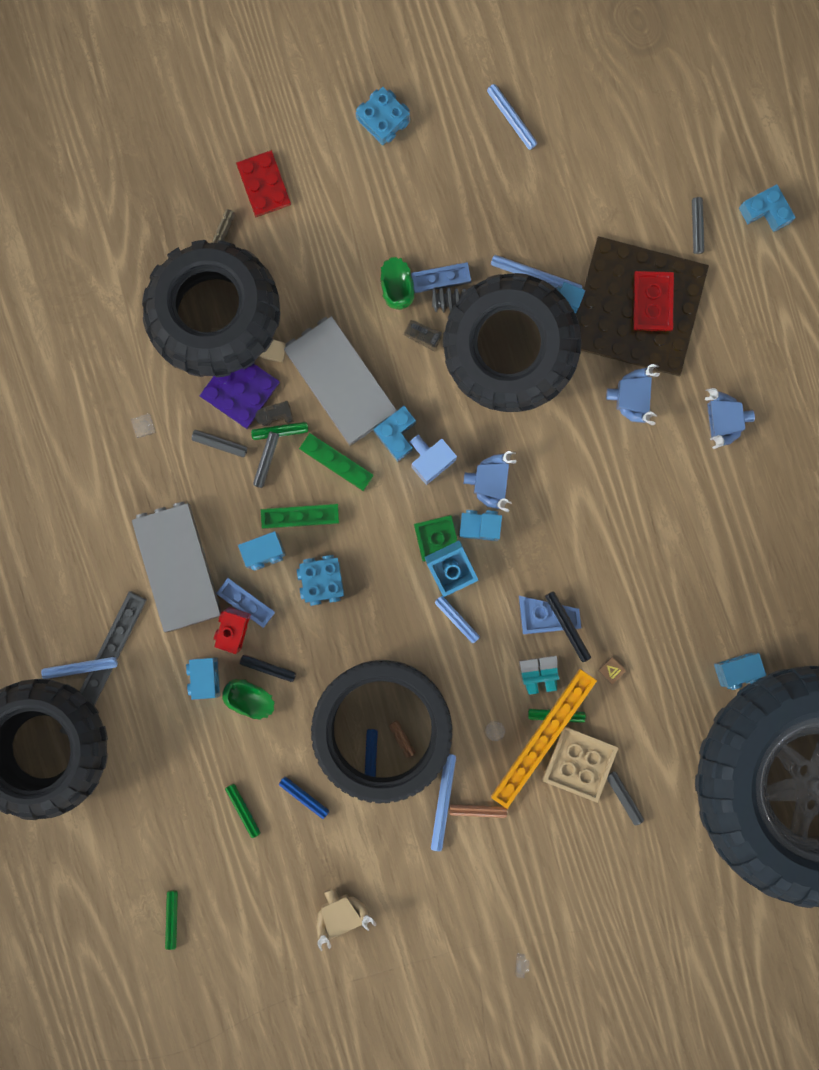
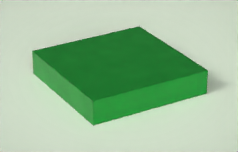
[414,515,457,562]

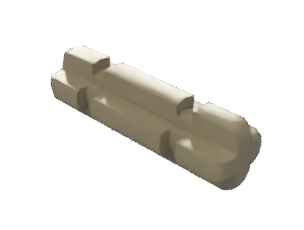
[212,209,235,243]

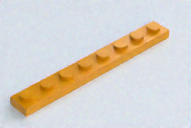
[491,669,597,809]

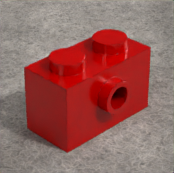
[213,607,251,654]

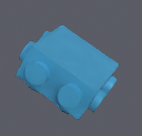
[356,87,410,146]
[296,555,345,606]

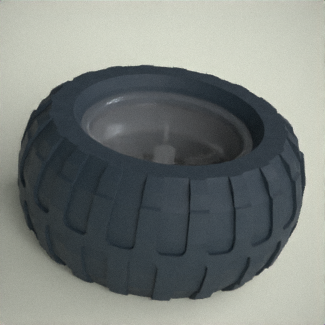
[695,666,819,908]

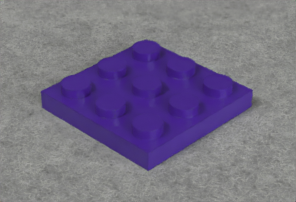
[199,363,280,429]

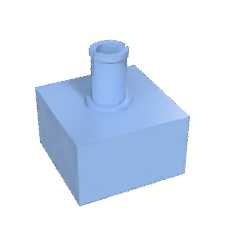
[409,434,457,485]

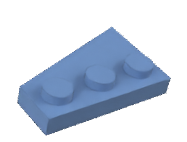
[519,596,581,634]

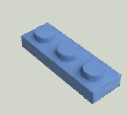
[411,262,471,293]
[216,578,275,628]

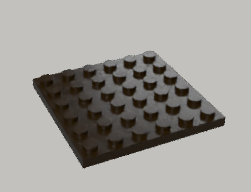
[577,236,709,377]

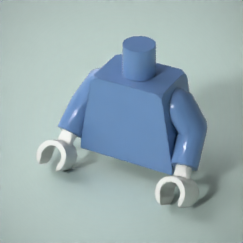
[606,364,660,425]
[705,388,755,449]
[463,451,516,512]

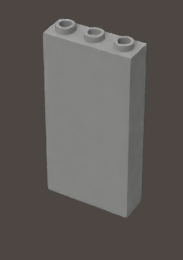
[284,316,397,446]
[132,502,221,632]

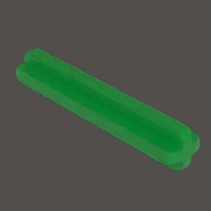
[251,422,308,440]
[528,709,586,722]
[225,784,261,838]
[165,890,178,950]

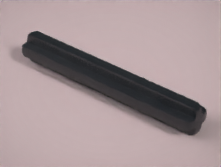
[545,591,591,662]

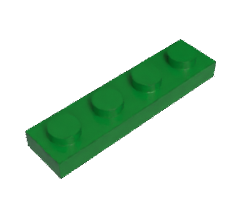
[299,433,374,492]
[260,504,339,529]

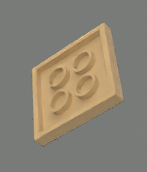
[542,727,618,803]

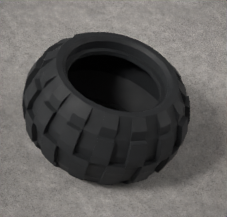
[142,240,280,378]
[443,273,582,412]
[0,679,108,820]

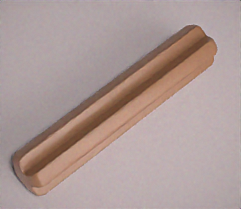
[449,804,507,818]

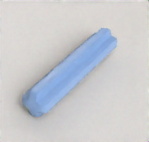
[435,596,480,643]

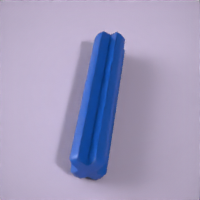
[365,729,378,777]
[279,777,329,819]

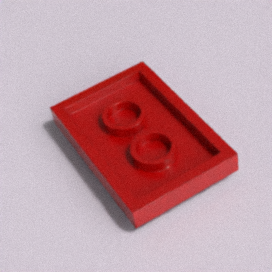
[236,150,291,218]
[633,271,674,331]

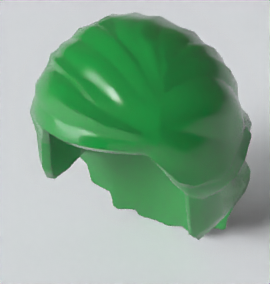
[380,257,415,310]
[222,678,275,720]

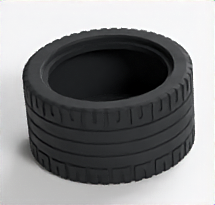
[311,660,453,804]

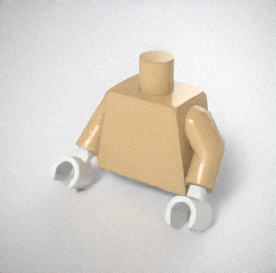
[316,888,376,951]

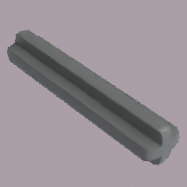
[692,197,704,254]
[191,430,247,457]
[253,432,279,488]
[607,771,644,826]

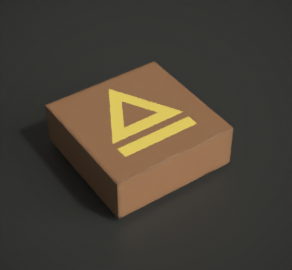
[598,657,626,684]

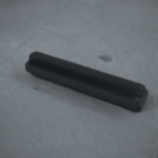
[240,655,296,682]

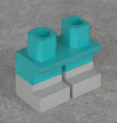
[519,656,559,695]

